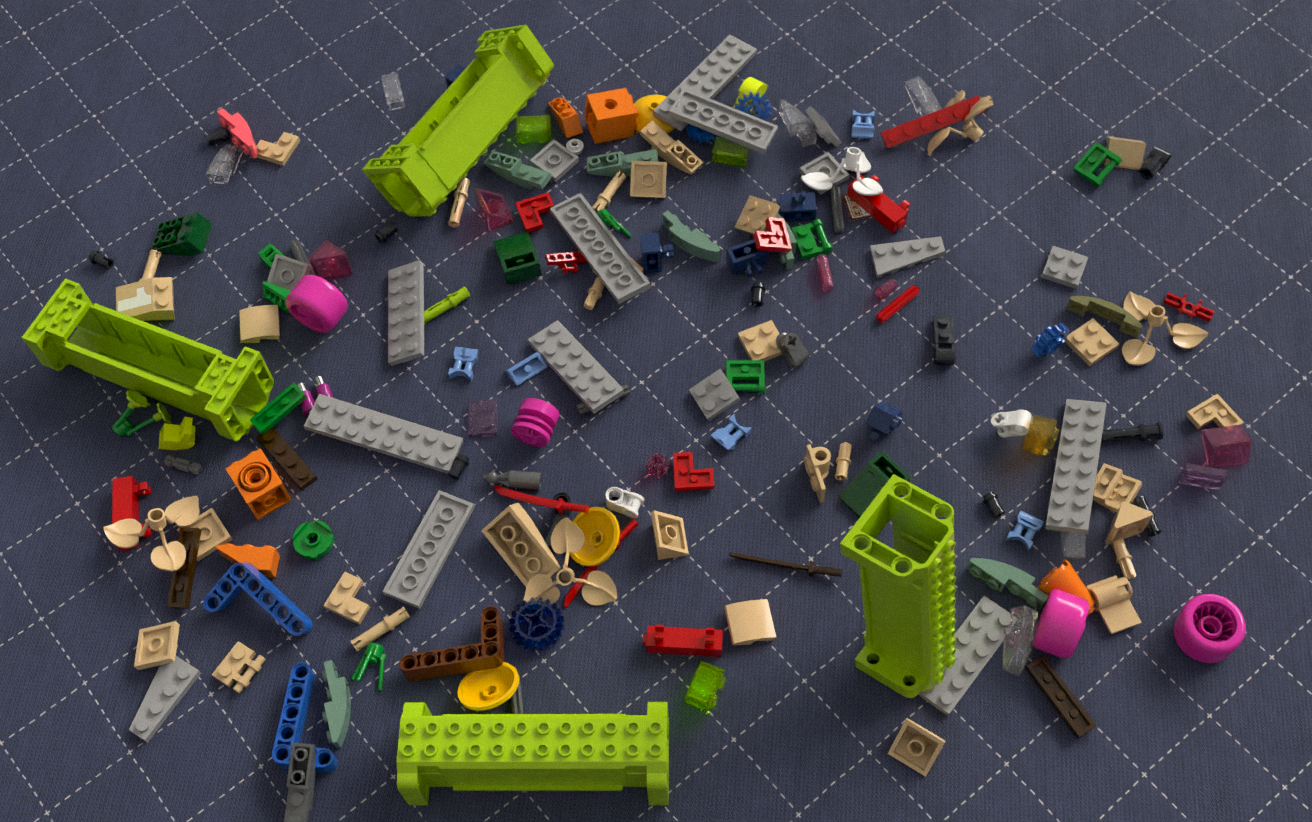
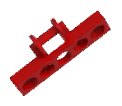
[544,252,587,274]
[1163,292,1215,322]

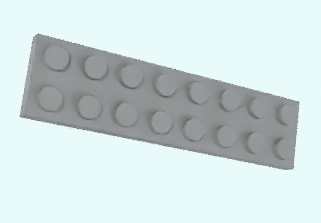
[653,35,757,131]
[550,193,651,304]
[304,394,463,474]
[1046,399,1106,535]

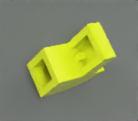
[733,77,768,111]
[159,417,195,450]

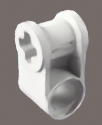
[991,410,1032,438]
[605,487,645,518]

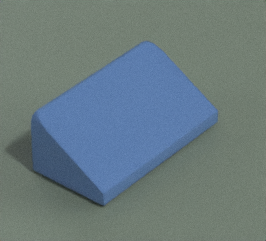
[505,351,548,386]

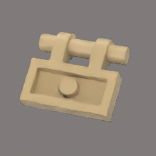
[212,641,266,693]

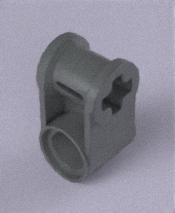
[776,333,810,369]

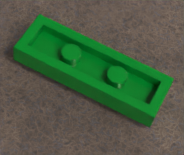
[250,382,307,435]

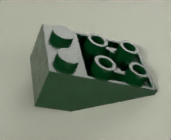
[151,212,212,256]
[493,232,542,285]
[838,451,911,517]

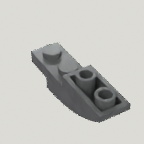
[284,742,316,822]

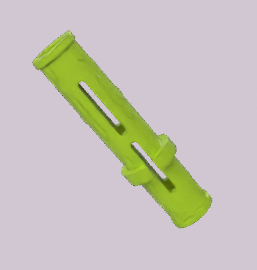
[424,286,470,324]

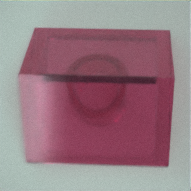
[474,188,515,231]
[309,240,353,279]
[1201,424,1252,469]

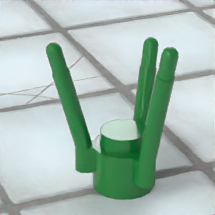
[597,209,632,238]
[351,643,386,691]

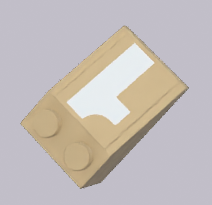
[116,277,175,321]

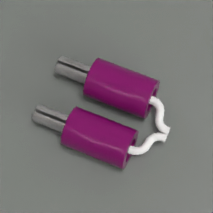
[297,376,334,417]

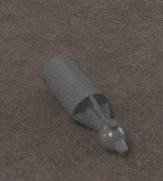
[482,470,542,490]

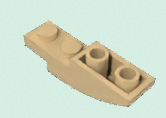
[640,121,703,174]

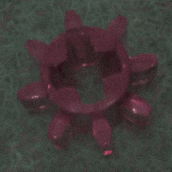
[646,452,670,478]

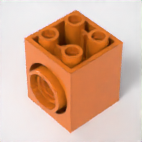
[584,88,639,144]
[225,448,292,521]

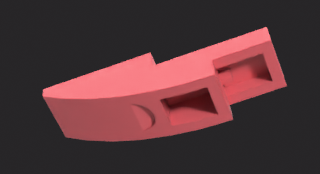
[217,108,257,159]

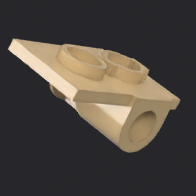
[804,444,831,504]
[1086,575,1142,635]

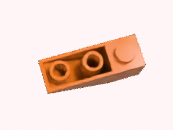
[548,97,583,138]
[215,543,280,578]

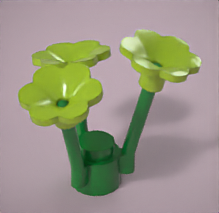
[112,390,172,437]

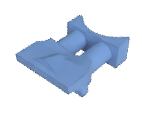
[852,110,875,139]
[448,347,478,382]
[711,414,751,451]
[1006,511,1044,552]

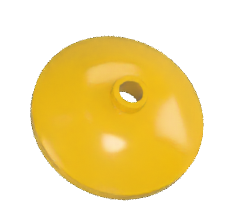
[634,95,675,133]
[569,507,620,567]
[457,662,519,711]

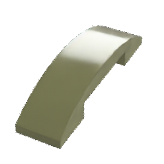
[1066,296,1143,338]

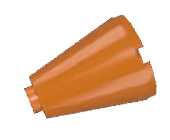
[1037,559,1095,616]

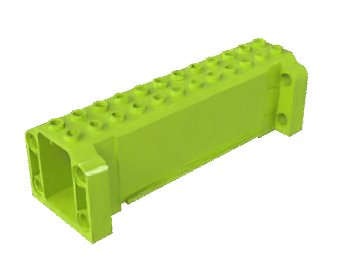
[362,25,554,216]
[22,278,274,441]
[840,474,956,698]
[397,702,669,805]

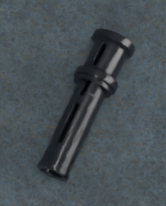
[1102,422,1164,443]

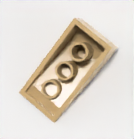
[481,503,561,587]

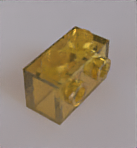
[1023,415,1059,455]

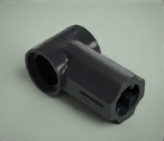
[1139,146,1172,179]

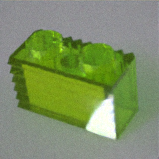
[516,115,552,144]
[712,137,750,168]
[685,661,727,713]

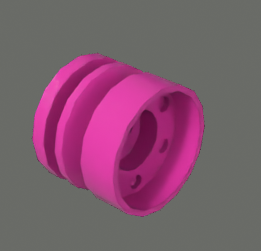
[511,398,560,447]

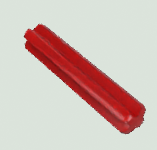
[876,285,919,323]

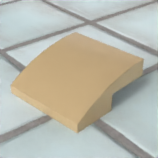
[239,305,280,343]
[1093,463,1142,512]
[724,599,776,645]

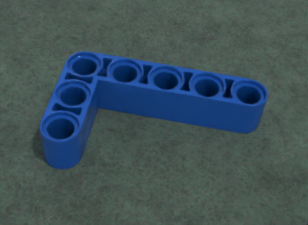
[203,562,313,636]
[272,662,338,773]

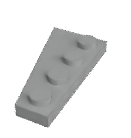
[869,236,945,279]
[129,656,201,743]

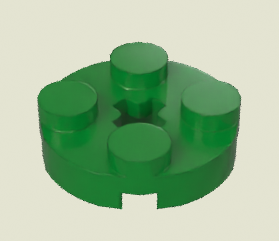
[293,520,335,561]

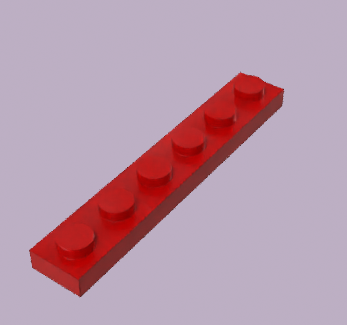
[881,95,985,149]

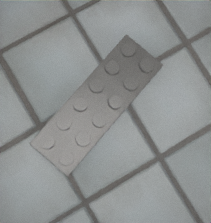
[669,88,778,154]
[388,260,424,366]
[528,320,625,414]
[383,490,475,609]
[918,596,1019,716]

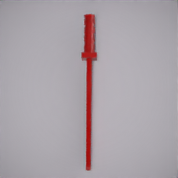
[494,485,589,513]
[564,519,639,608]

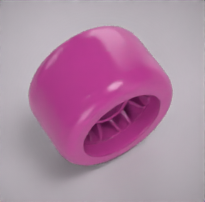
[286,275,348,333]
[1032,589,1089,659]
[1173,594,1246,663]

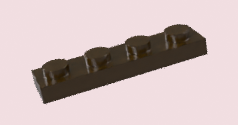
[256,427,318,491]
[167,527,202,609]
[1025,655,1096,739]

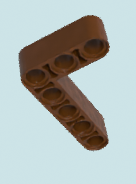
[399,606,505,681]

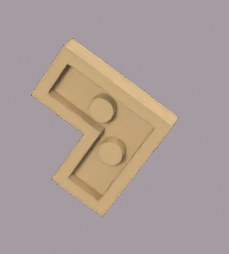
[256,132,300,166]
[1185,394,1244,435]
[323,572,370,625]

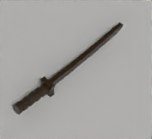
[729,552,842,577]

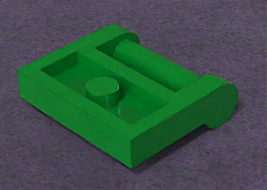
[1073,142,1122,188]
[791,219,833,260]
[726,360,765,393]

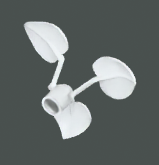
[801,147,883,196]

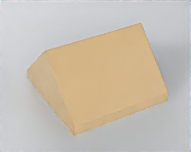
[1104,136,1146,170]
[1105,501,1153,545]
[651,510,689,560]
[887,718,945,777]

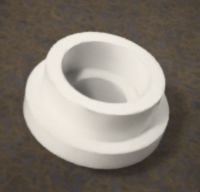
[566,139,584,155]

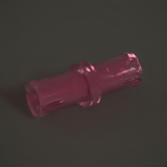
[816,254,834,292]

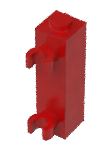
[847,175,910,233]
[112,476,151,551]
[643,624,723,657]

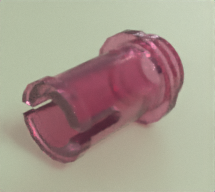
[874,278,898,300]

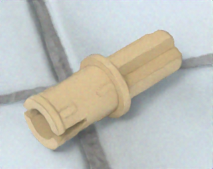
[584,277,605,310]
[835,442,852,481]
[1111,539,1136,580]

